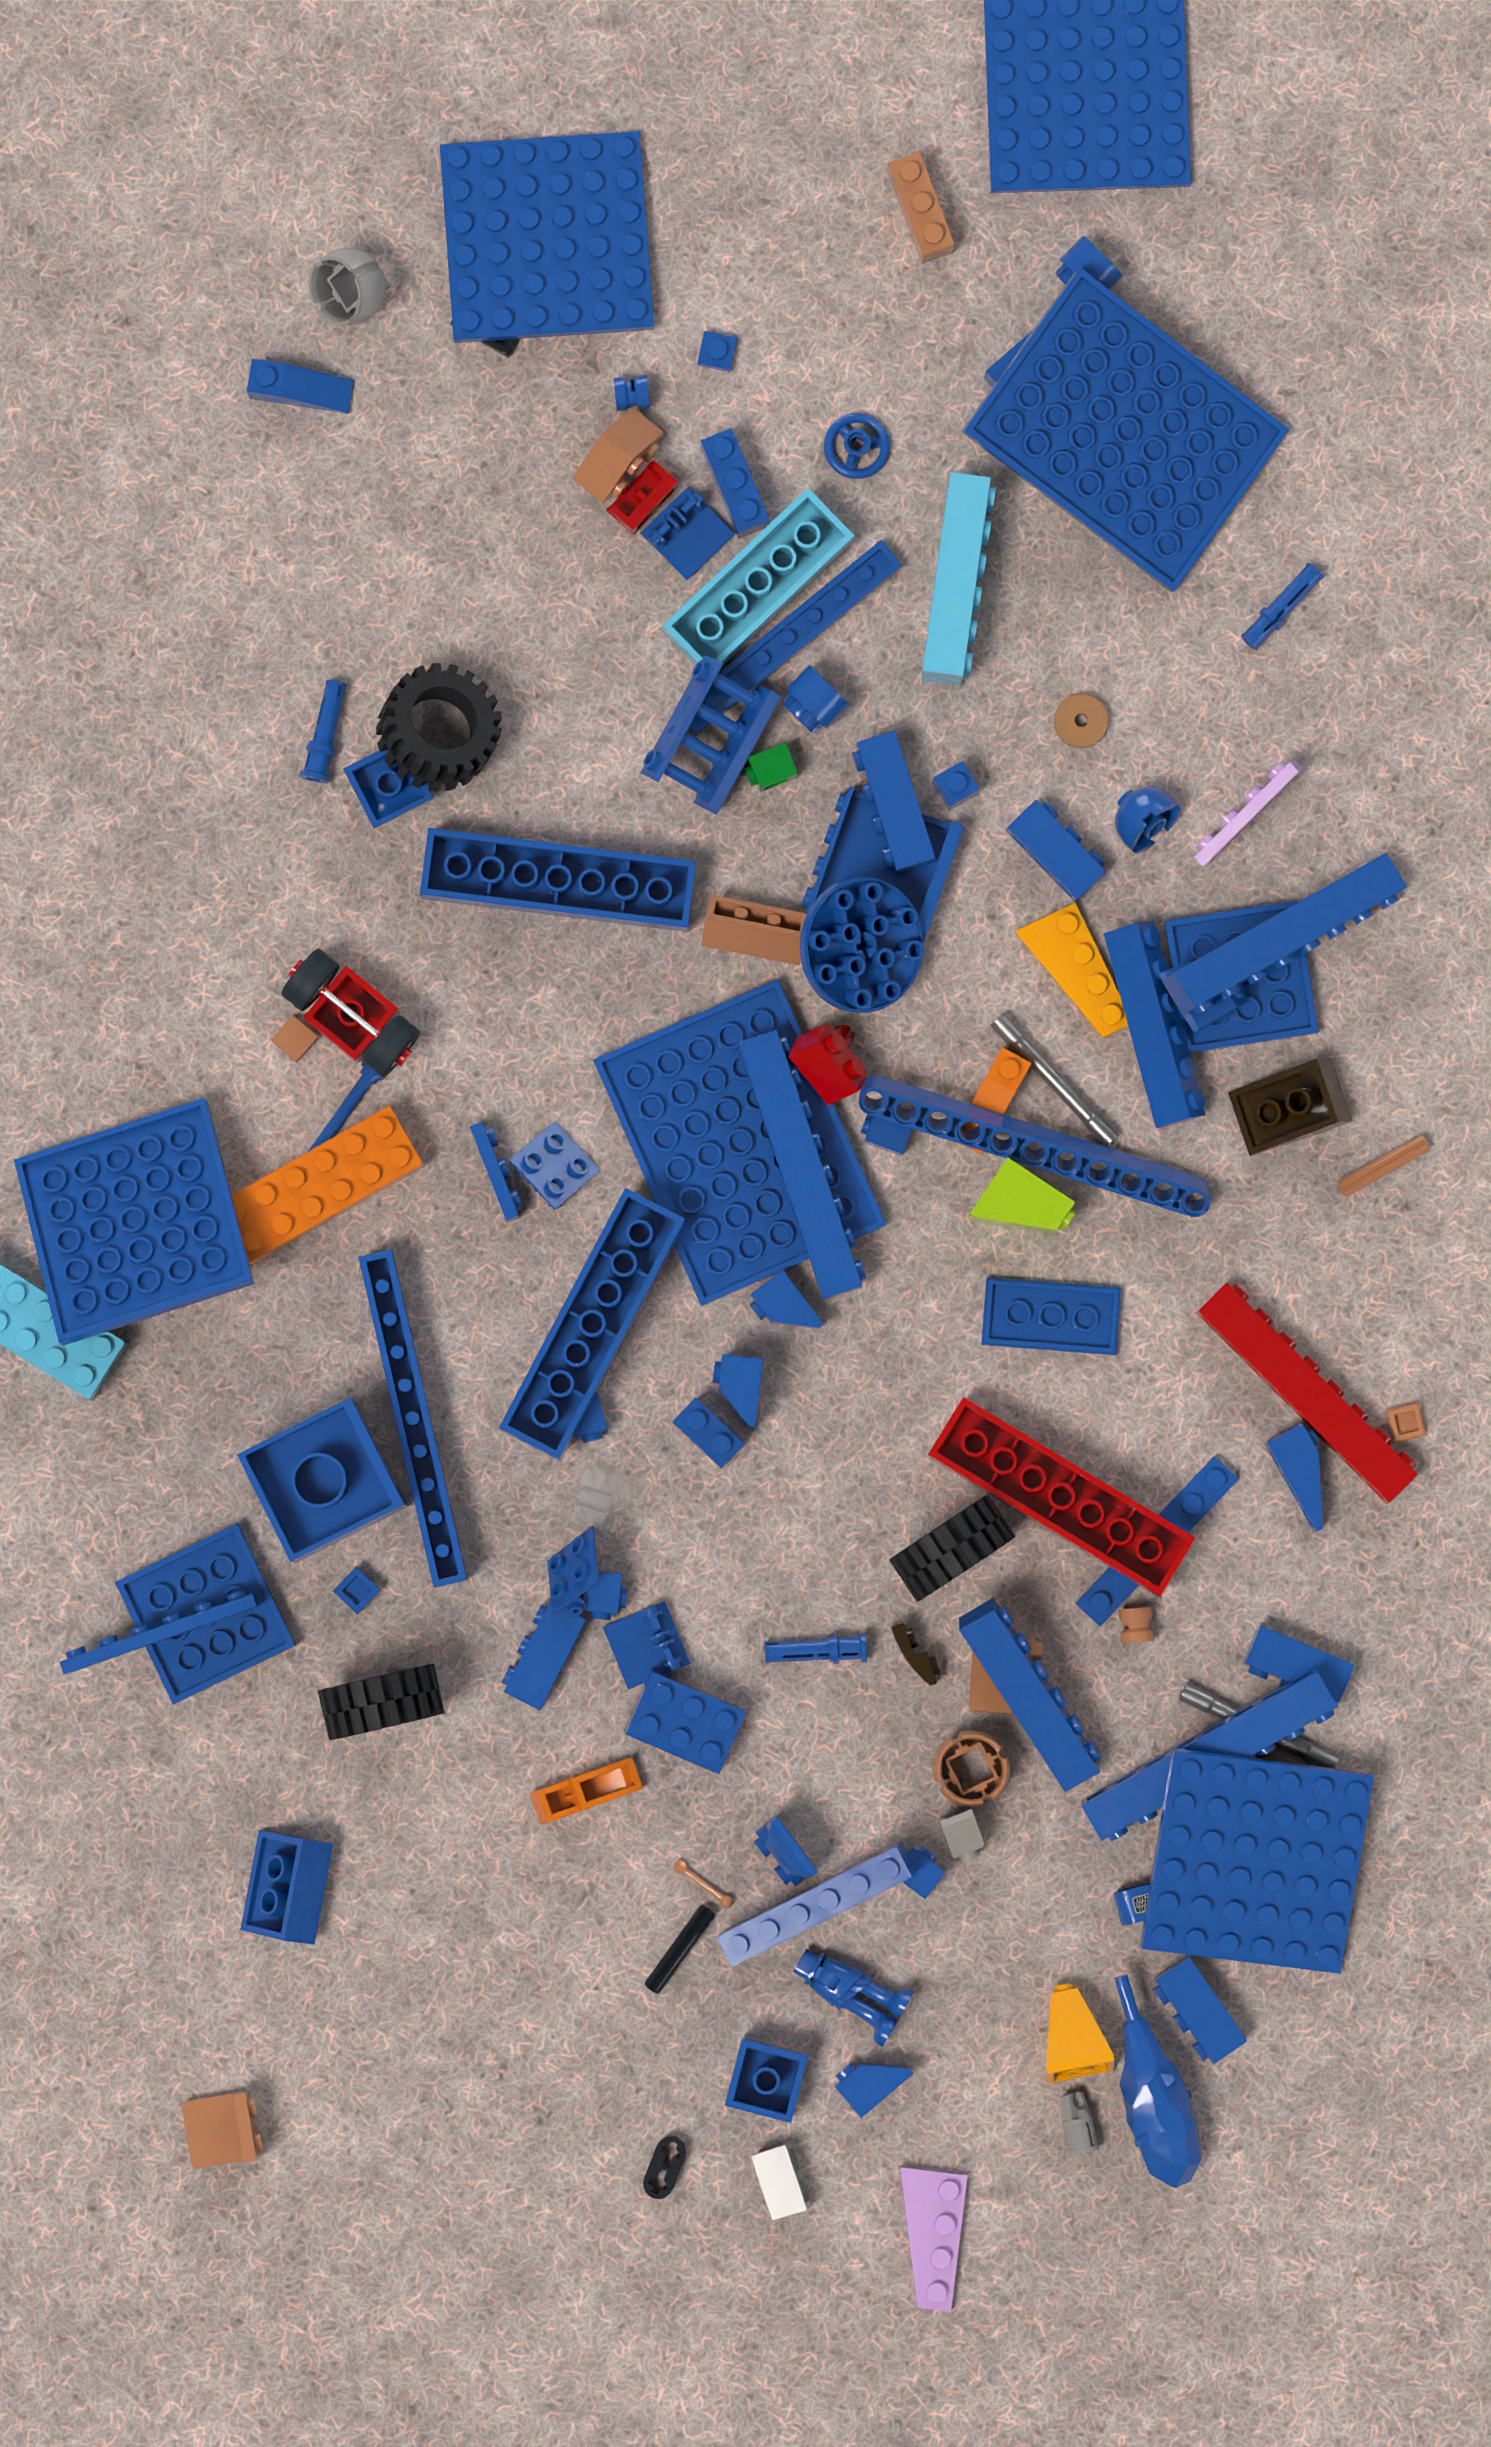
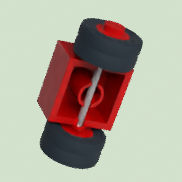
[281,949,420,1078]

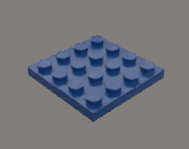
[1164,900,1319,1054]
[115,1523,296,1705]

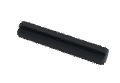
[645,1905,715,1994]

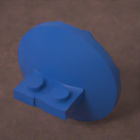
[800,877,924,1013]

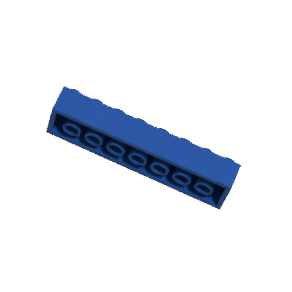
[420,828,696,932]
[499,1188,686,1462]

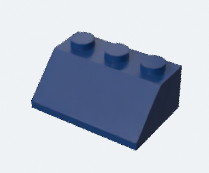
[240,1830,333,1945]

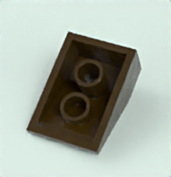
[1228,1058,1353,1156]

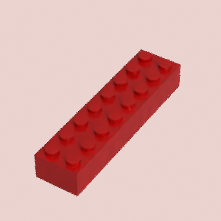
[928,1397,1196,1599]

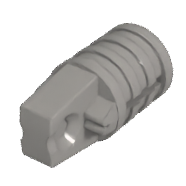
[1060,2091,1099,2156]

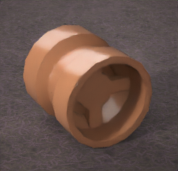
[1118,1607,1154,1643]

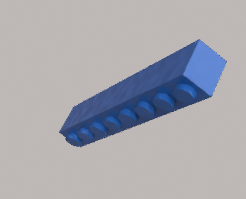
[1162,852,1407,1016]
[738,1030,866,1301]
[1081,1667,1338,1841]

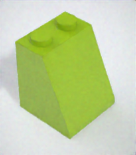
[967,1157,1076,1234]

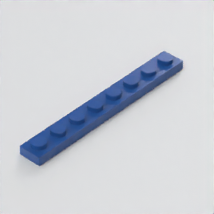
[674,540,902,736]

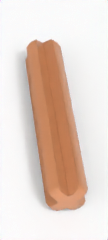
[1337,1135,1430,1197]

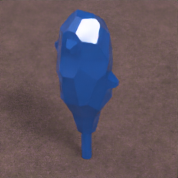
[1114,1974,1201,2188]

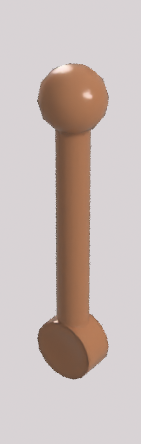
[674,1860,733,1908]

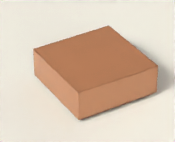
[271,1015,319,1063]
[1385,1403,1427,1443]

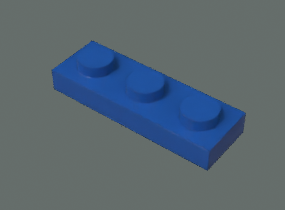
[470,1122,523,1222]

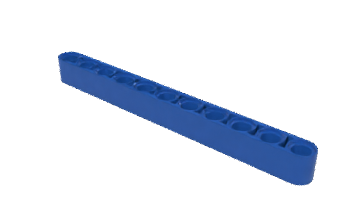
[858,1075,1211,1217]

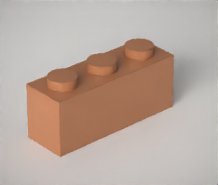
[887,151,955,264]
[701,894,807,966]

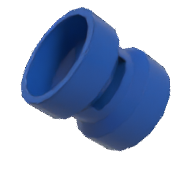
[613,375,650,411]

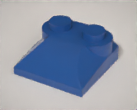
[343,750,434,829]
[754,1815,818,1887]

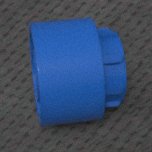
[1056,236,1123,290]
[783,665,850,732]

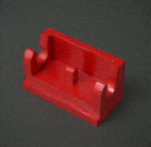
[606,460,678,535]

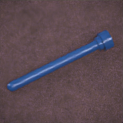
[308,1062,385,1152]

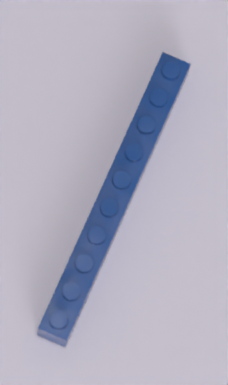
[358,1249,468,1588]

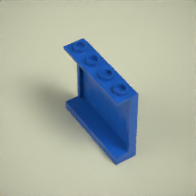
[801,786,964,943]

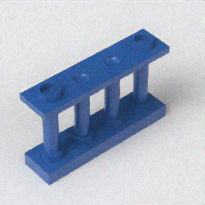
[640,655,781,815]

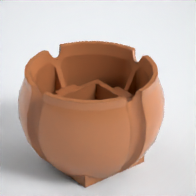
[933,1730,1010,1808]

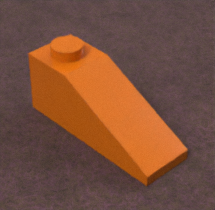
[963,1047,1032,1154]

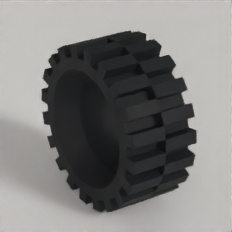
[376,663,502,792]
[889,1494,1016,1602]
[317,1663,445,1740]

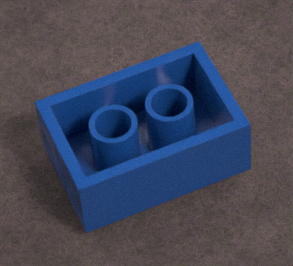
[624,1669,746,1774]

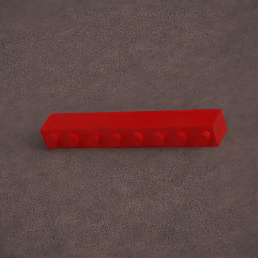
[1196,1283,1418,1504]

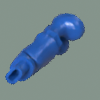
[793,1949,914,2047]

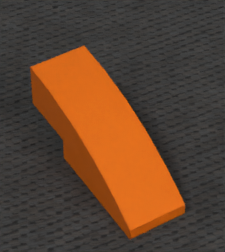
[529,1757,643,1825]

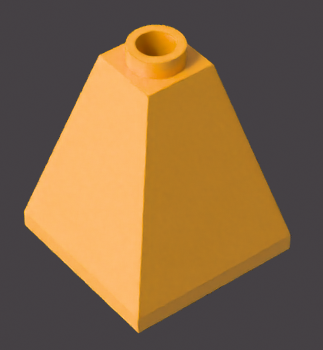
[1046,1984,1115,2084]

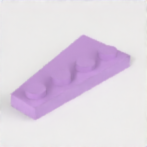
[1194,760,1304,867]
[900,2166,968,2312]

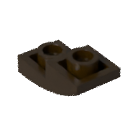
[890,1623,941,1686]

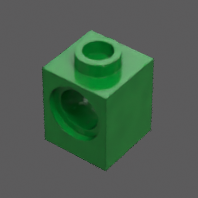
[744,743,798,792]

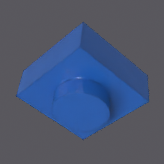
[697,331,737,372]
[333,1567,381,1615]

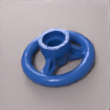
[824,413,890,479]

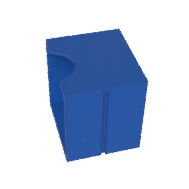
[237,1398,409,1563]

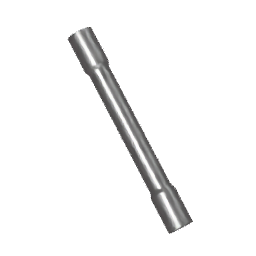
[990,1012,1120,1147]
[1178,1682,1339,1769]

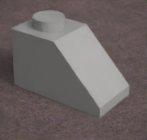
[938,1808,985,1862]

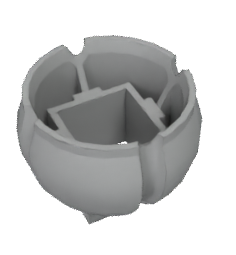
[309,248,391,325]

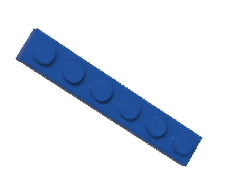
[1075,1456,1239,1627]
[59,1590,259,1675]

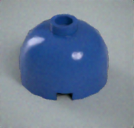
[1114,786,1181,854]

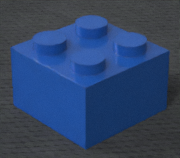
[725,2037,808,2123]

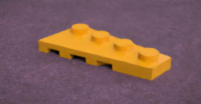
[1014,903,1128,1039]

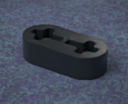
[643,2135,686,2199]

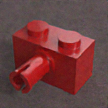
[788,1022,868,1106]

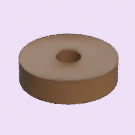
[1054,694,1108,749]

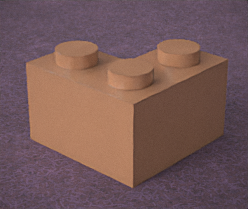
[572,407,664,504]

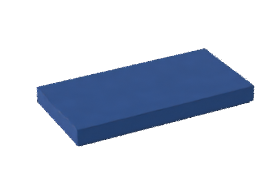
[981,1278,1121,1356]

